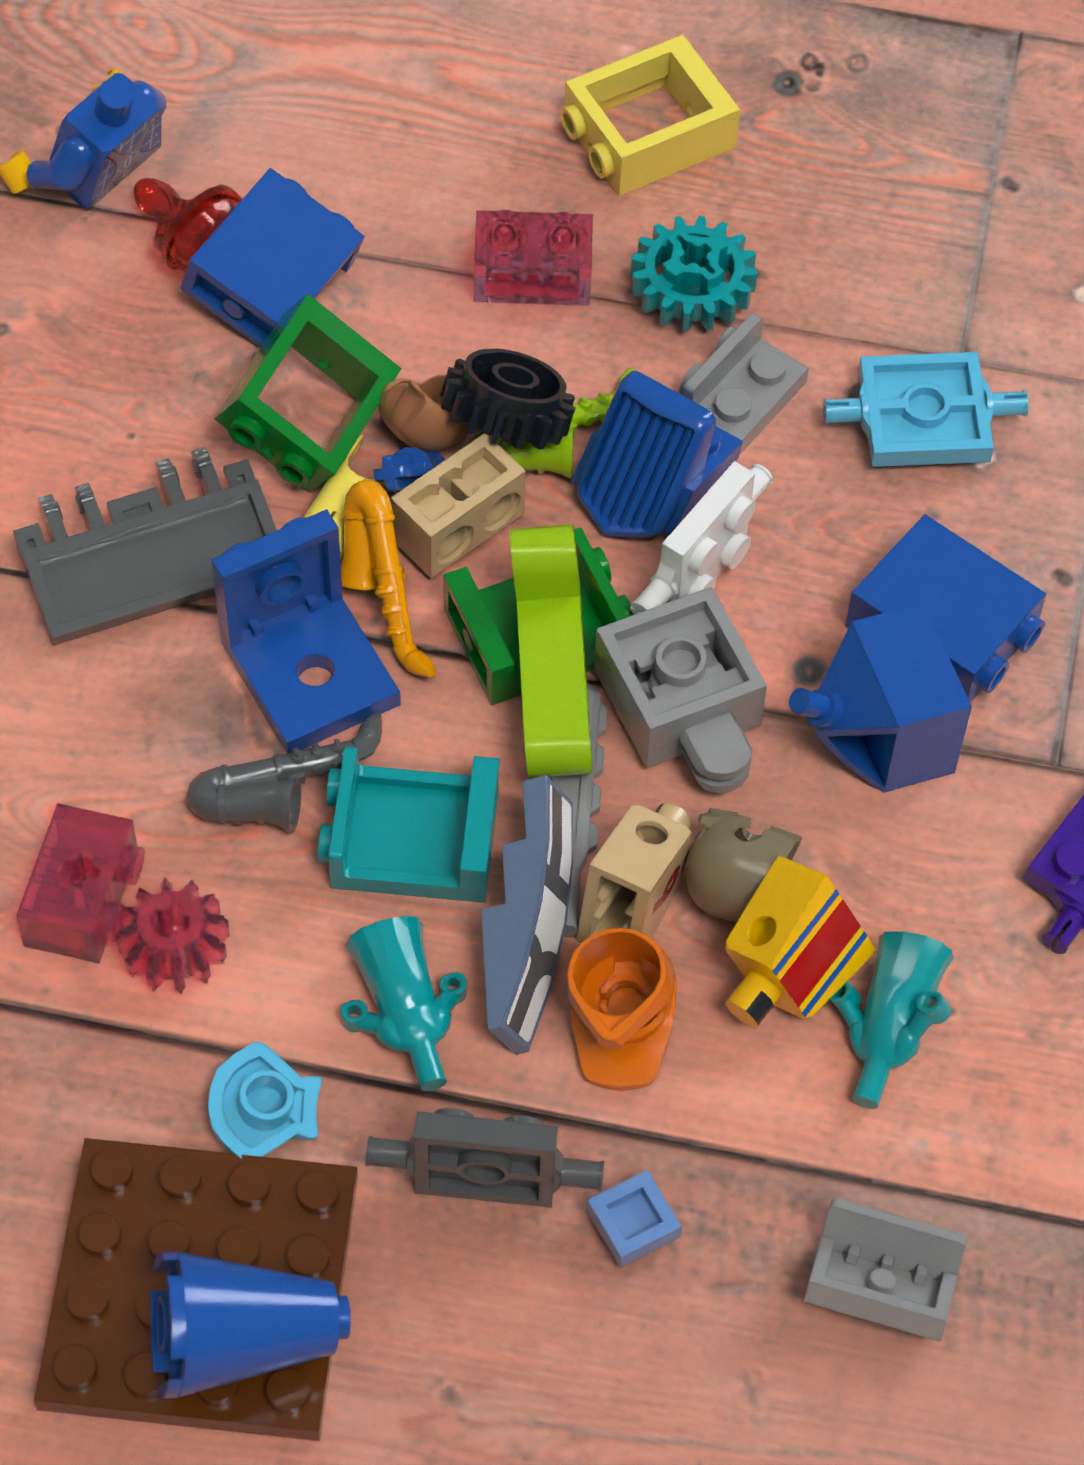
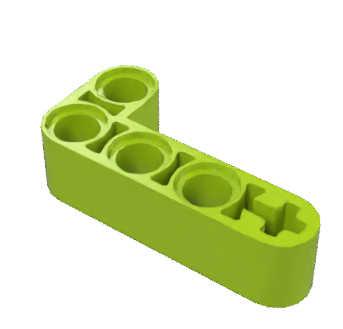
[510,524,593,779]

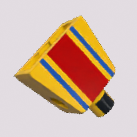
[725,856,877,1028]

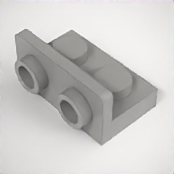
[679,313,809,454]

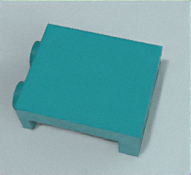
[318,747,500,903]

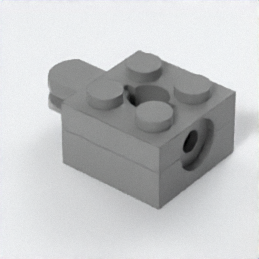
[594,587,767,793]

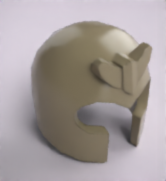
[685,808,802,923]

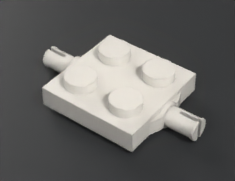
[630,461,773,615]

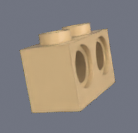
[391,433,526,579]

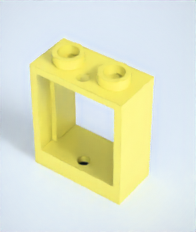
[560,35,740,196]

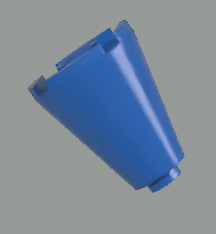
[150,1251,351,1399]

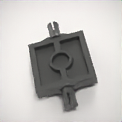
[365,1108,605,1208]

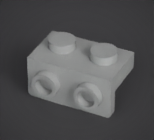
[804,1198,967,1342]

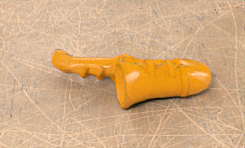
[341,479,436,678]

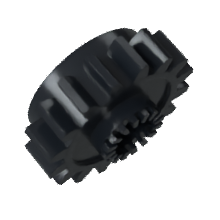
[440,348,576,450]

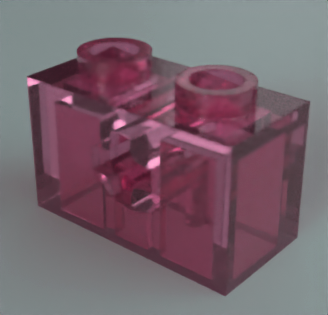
[16,803,145,964]

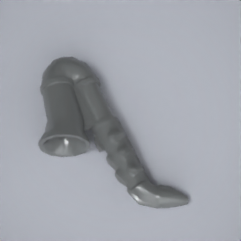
[186,712,382,832]

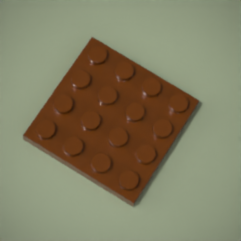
[34,1138,358,1441]

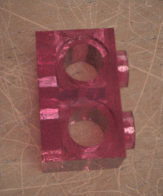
[474,210,593,306]

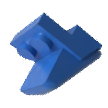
[571,371,743,538]

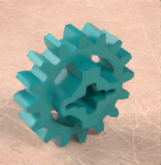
[630,216,758,331]

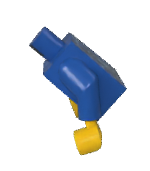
[0,66,167,211]

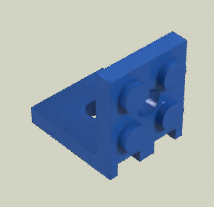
[211,509,401,753]

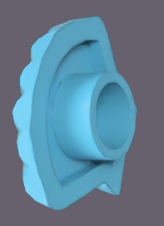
[208,1042,322,1159]

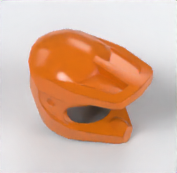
[567,928,677,1091]

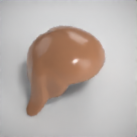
[378,374,469,452]

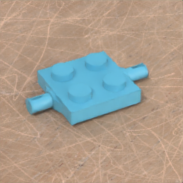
[823,352,1029,467]

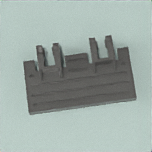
[13,447,277,646]

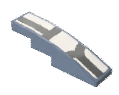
[481,775,573,1055]

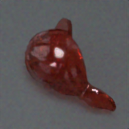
[134,178,242,272]

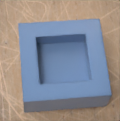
[586,1170,682,1268]

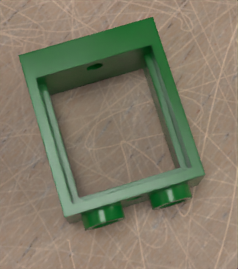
[214,294,402,493]

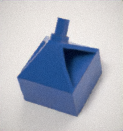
[789,602,972,793]

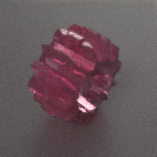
[116,877,230,994]

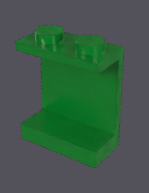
[443,527,634,706]

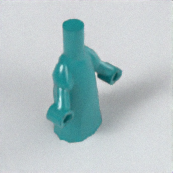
[341,916,467,1091]
[829,931,954,1109]

